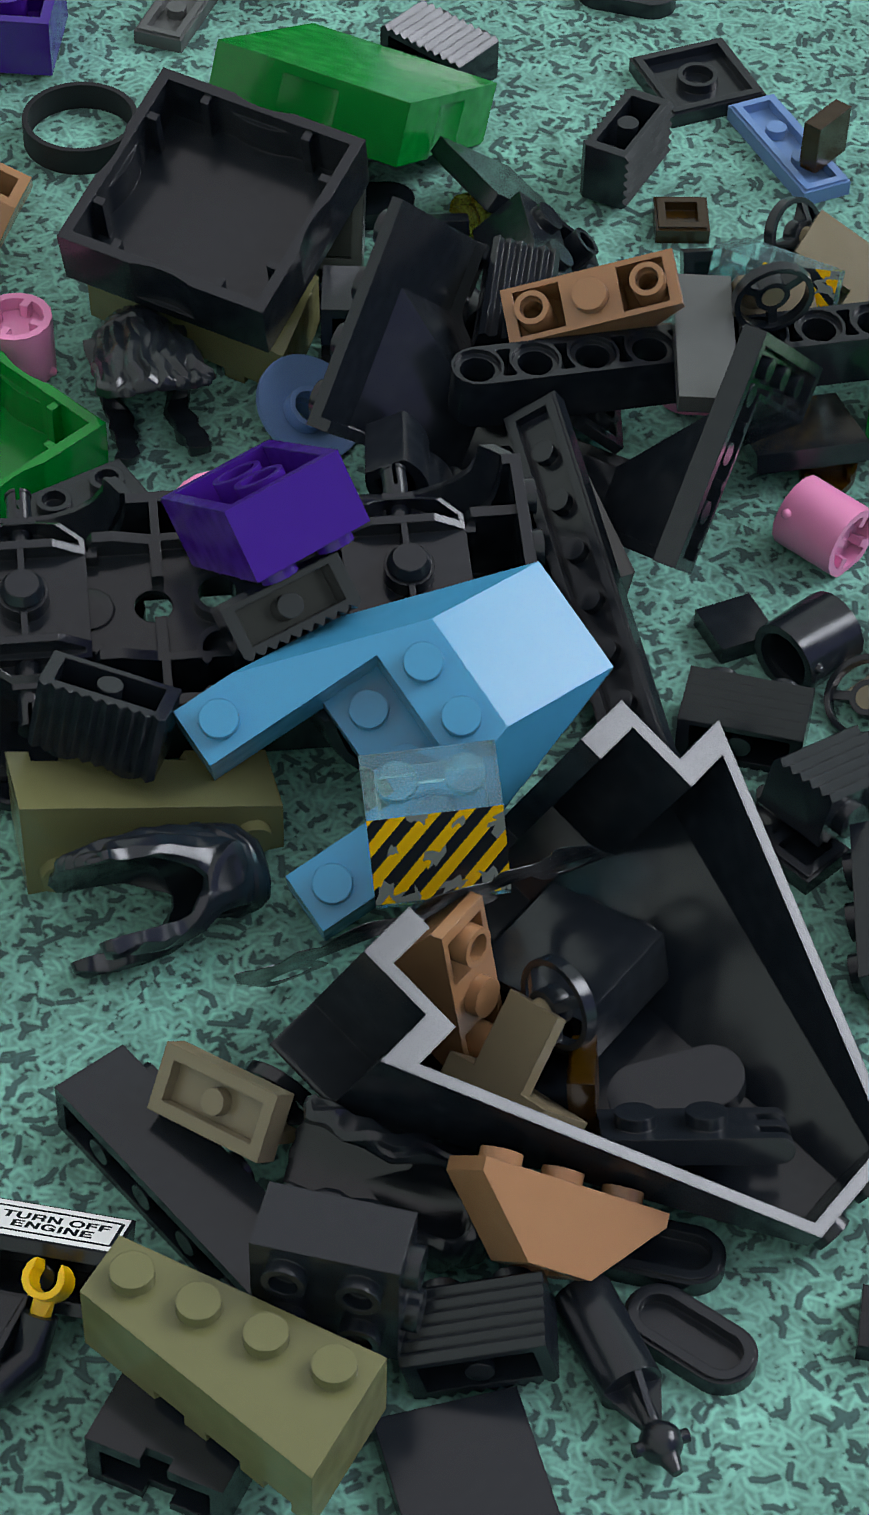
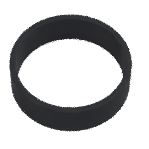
[22,82,137,175]

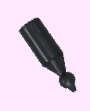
[555,1274,691,1477]

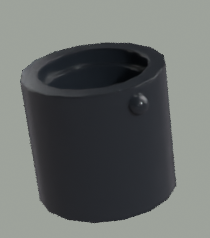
[754,591,864,688]

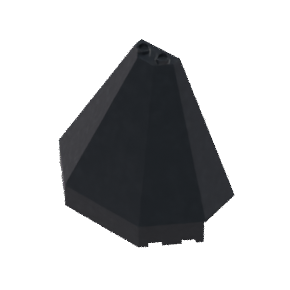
[269,700,869,1250]

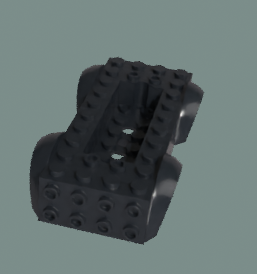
[0,444,545,811]

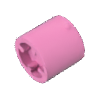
[0,293,57,382]
[772,475,869,577]

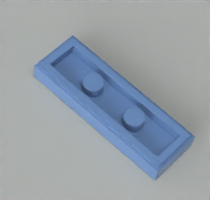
[727,94,851,204]

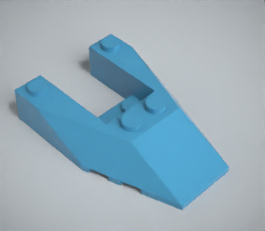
[173,561,614,941]

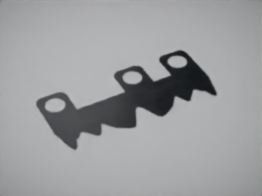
[234,846,608,988]

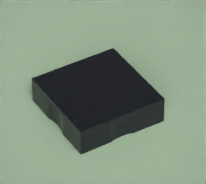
[57,67,370,353]

